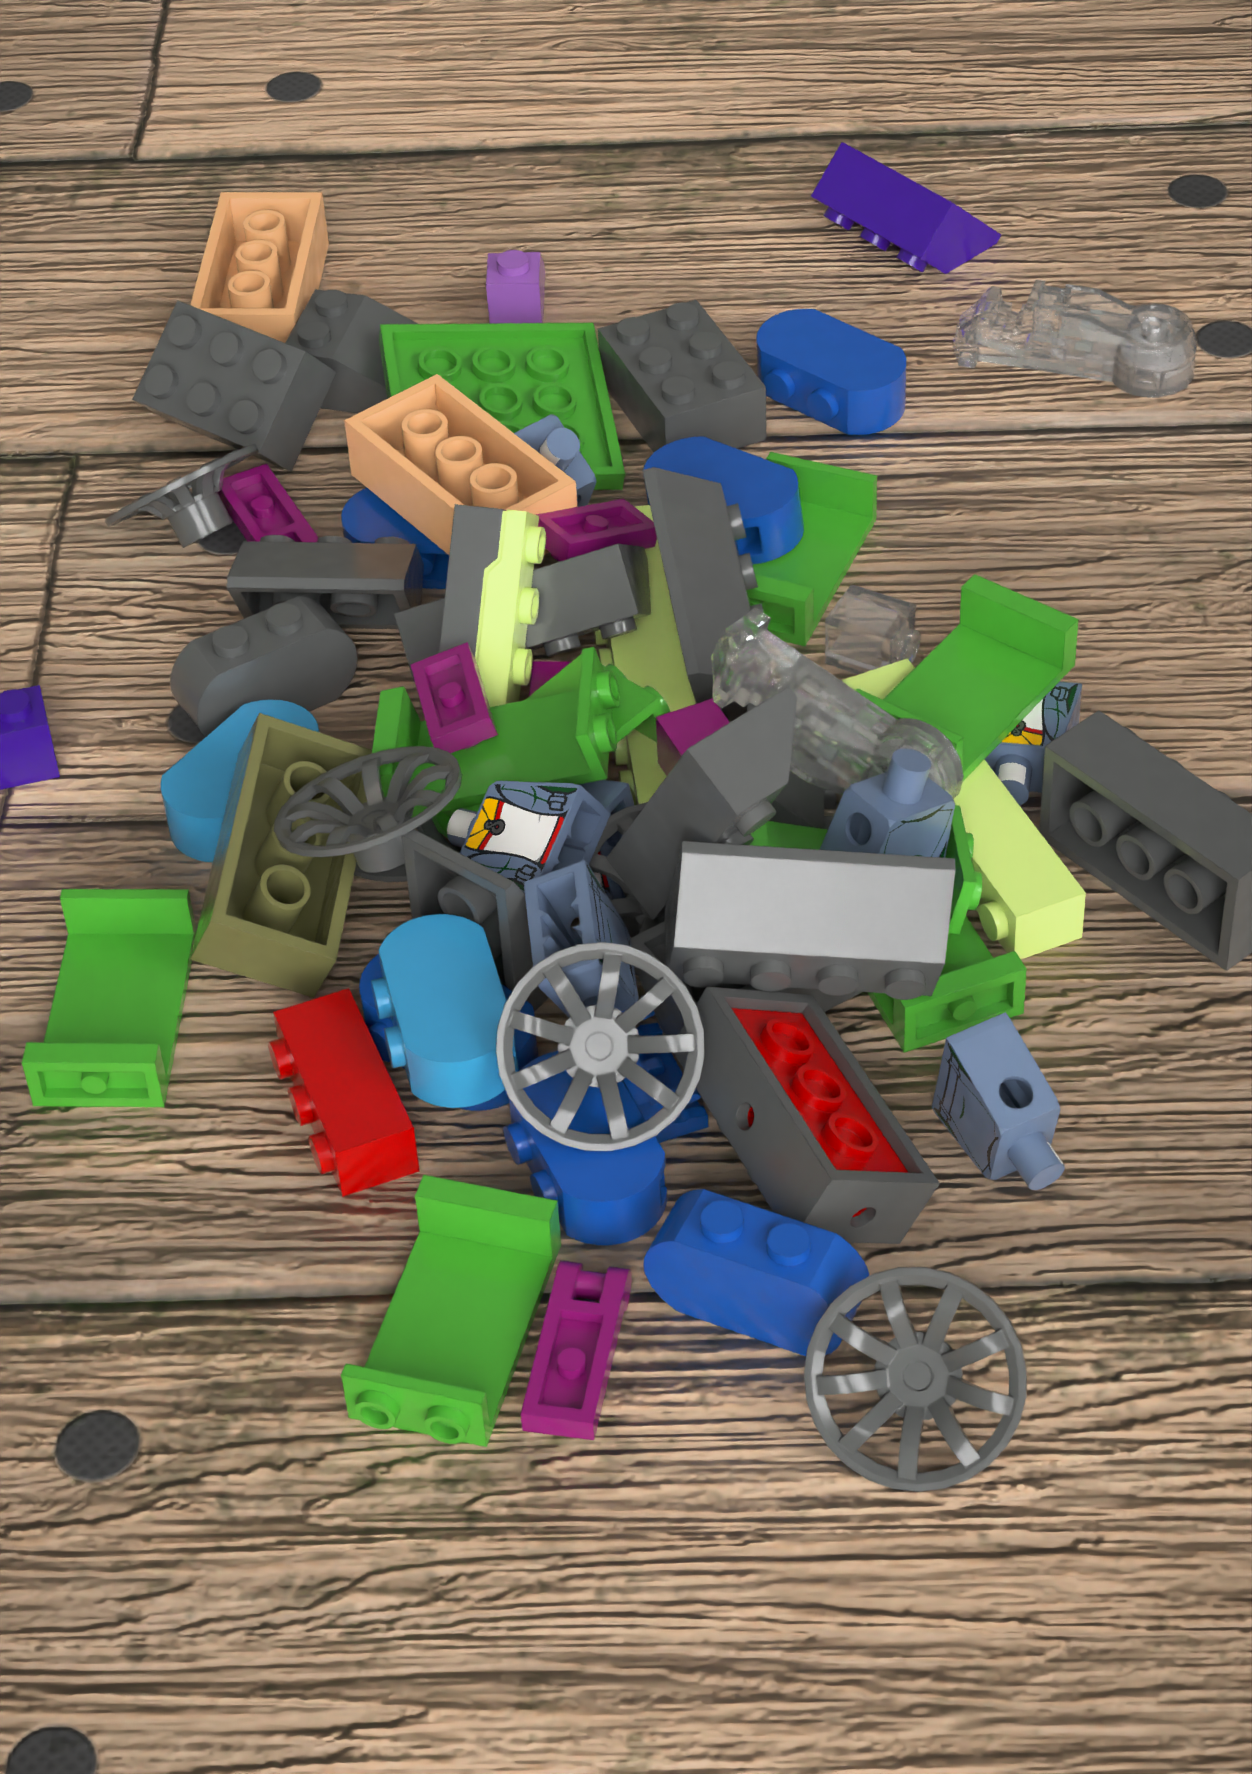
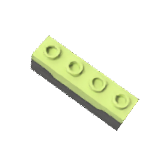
[439,504,546,707]

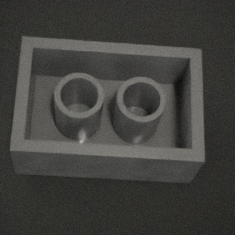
[598,299,767,453]
[132,300,337,472]

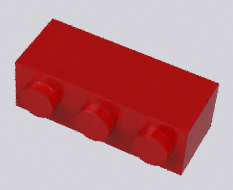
[268,988,420,1197]

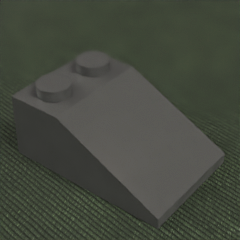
[285,289,418,413]
[402,829,549,1012]

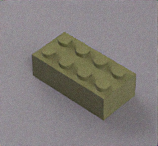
[190,713,372,998]

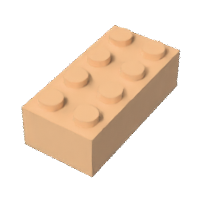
[190,192,329,343]
[344,374,578,555]

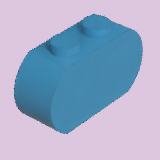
[161,700,319,863]
[371,914,518,1108]

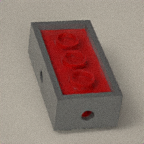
[674,987,940,1244]

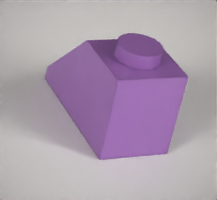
[486,250,545,324]

